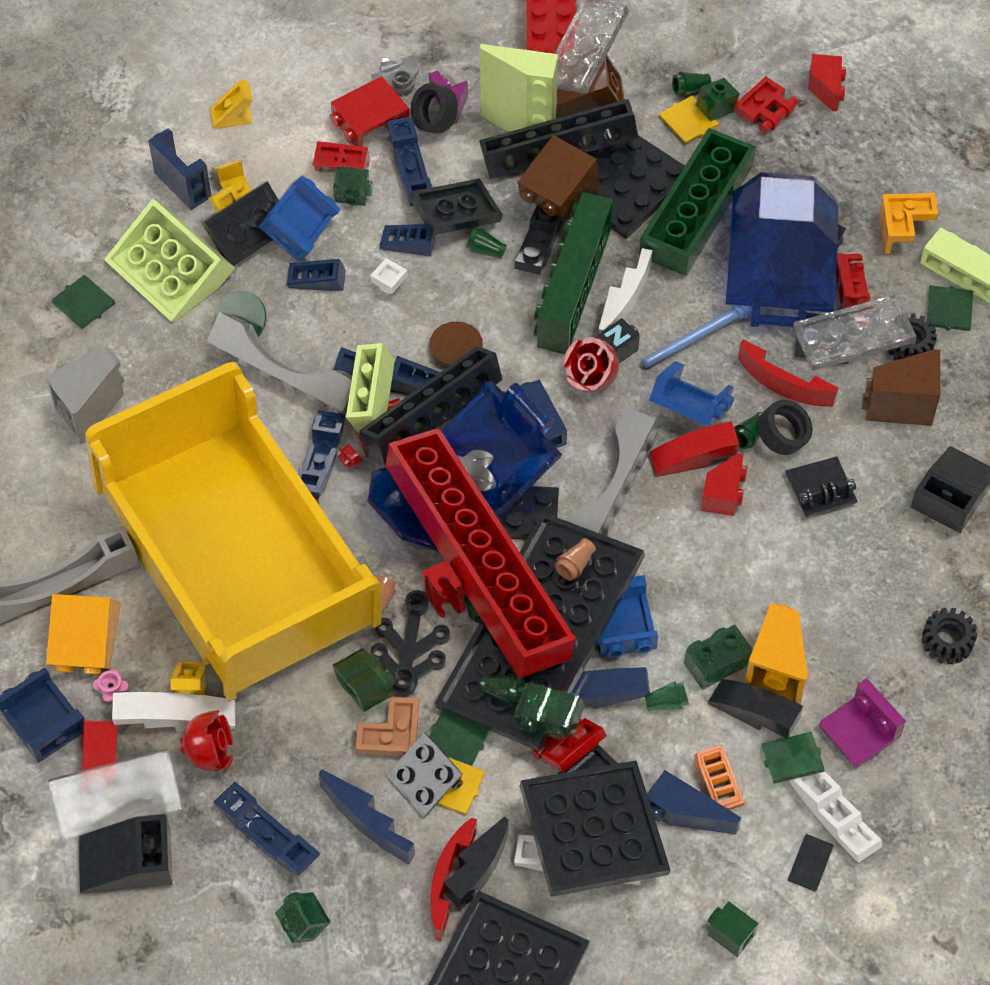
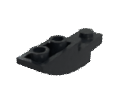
[514,205,562,275]

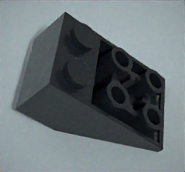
[911,446,990,534]
[79,814,173,894]

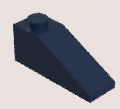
[647,770,741,834]

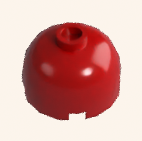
[563,337,619,392]
[180,710,233,771]

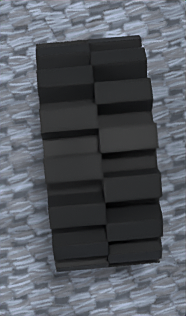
[885,313,937,361]
[922,607,978,664]

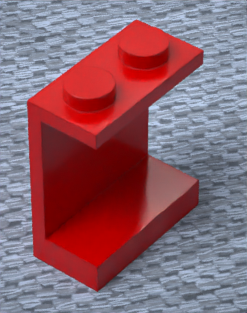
[330,76,410,146]

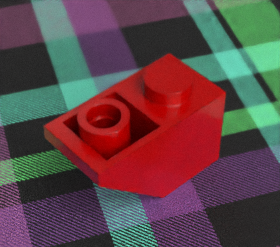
[808,54,846,111]
[701,454,748,516]

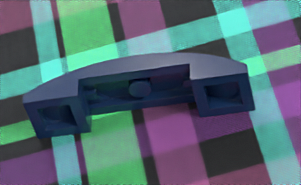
[387,117,432,206]
[297,410,345,497]
[213,782,320,876]

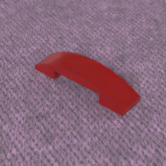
[738,339,839,407]
[430,817,477,941]

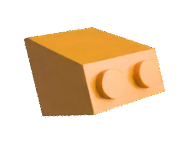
[46,594,121,674]
[745,603,808,704]

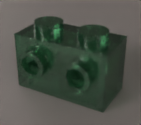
[684,624,753,690]

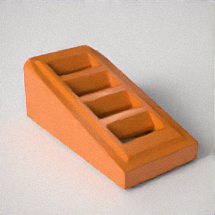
[693,745,744,810]

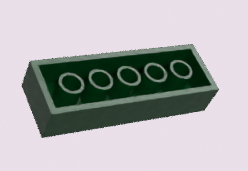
[639,128,756,276]
[534,192,613,354]

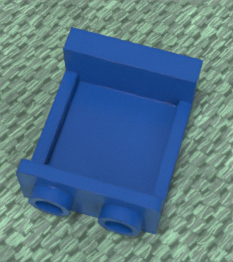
[259,175,341,261]
[649,361,735,426]
[597,575,658,658]

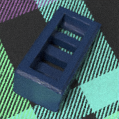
[380,224,436,256]
[287,259,346,291]

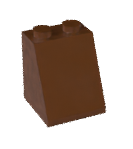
[556,47,625,118]
[517,135,600,219]
[861,349,940,426]

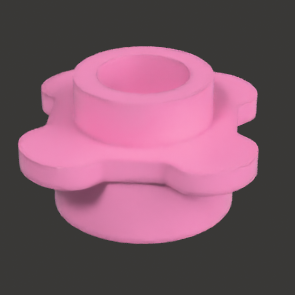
[93,669,129,702]

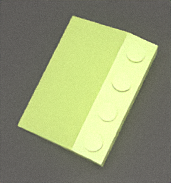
[480,44,558,132]
[104,199,235,323]

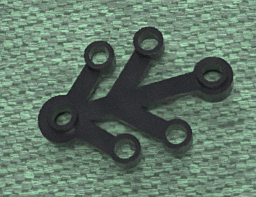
[371,590,450,695]

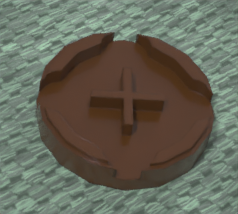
[430,321,483,369]

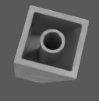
[45,345,124,444]

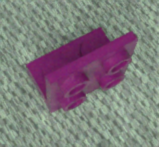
[819,678,906,768]

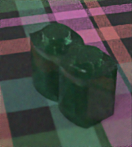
[332,648,395,712]
[514,683,585,739]

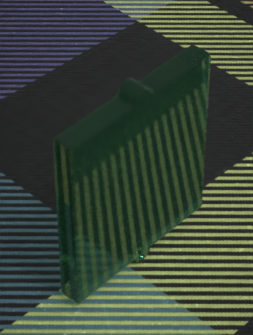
[51,274,116,329]
[926,285,974,331]
[429,710,490,766]
[761,731,825,784]

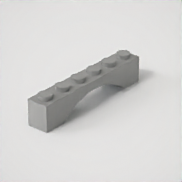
[206,312,352,414]
[567,407,659,535]
[0,526,138,624]

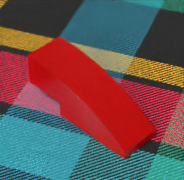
[649,421,739,477]

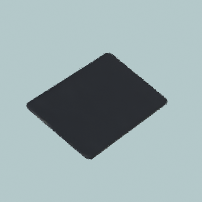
[788,834,834,891]

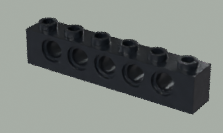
[479,99,639,179]
[359,346,503,466]

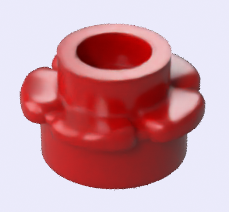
[338,444,363,469]

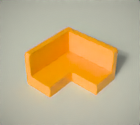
[879,193,938,254]

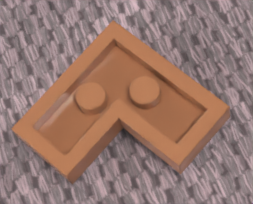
[356,697,420,756]

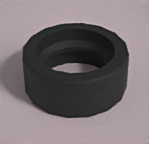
[410,83,458,134]
[757,399,813,455]

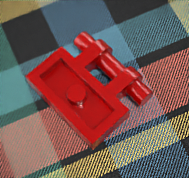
[733,76,798,134]
[532,715,607,773]

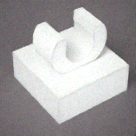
[370,258,408,295]

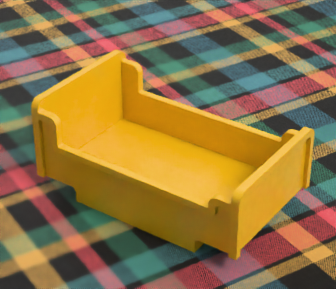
[85,362,382,702]

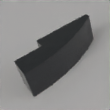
[708,679,803,739]
[444,816,509,911]

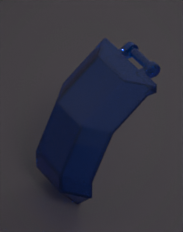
[725,172,838,331]
[367,381,562,551]

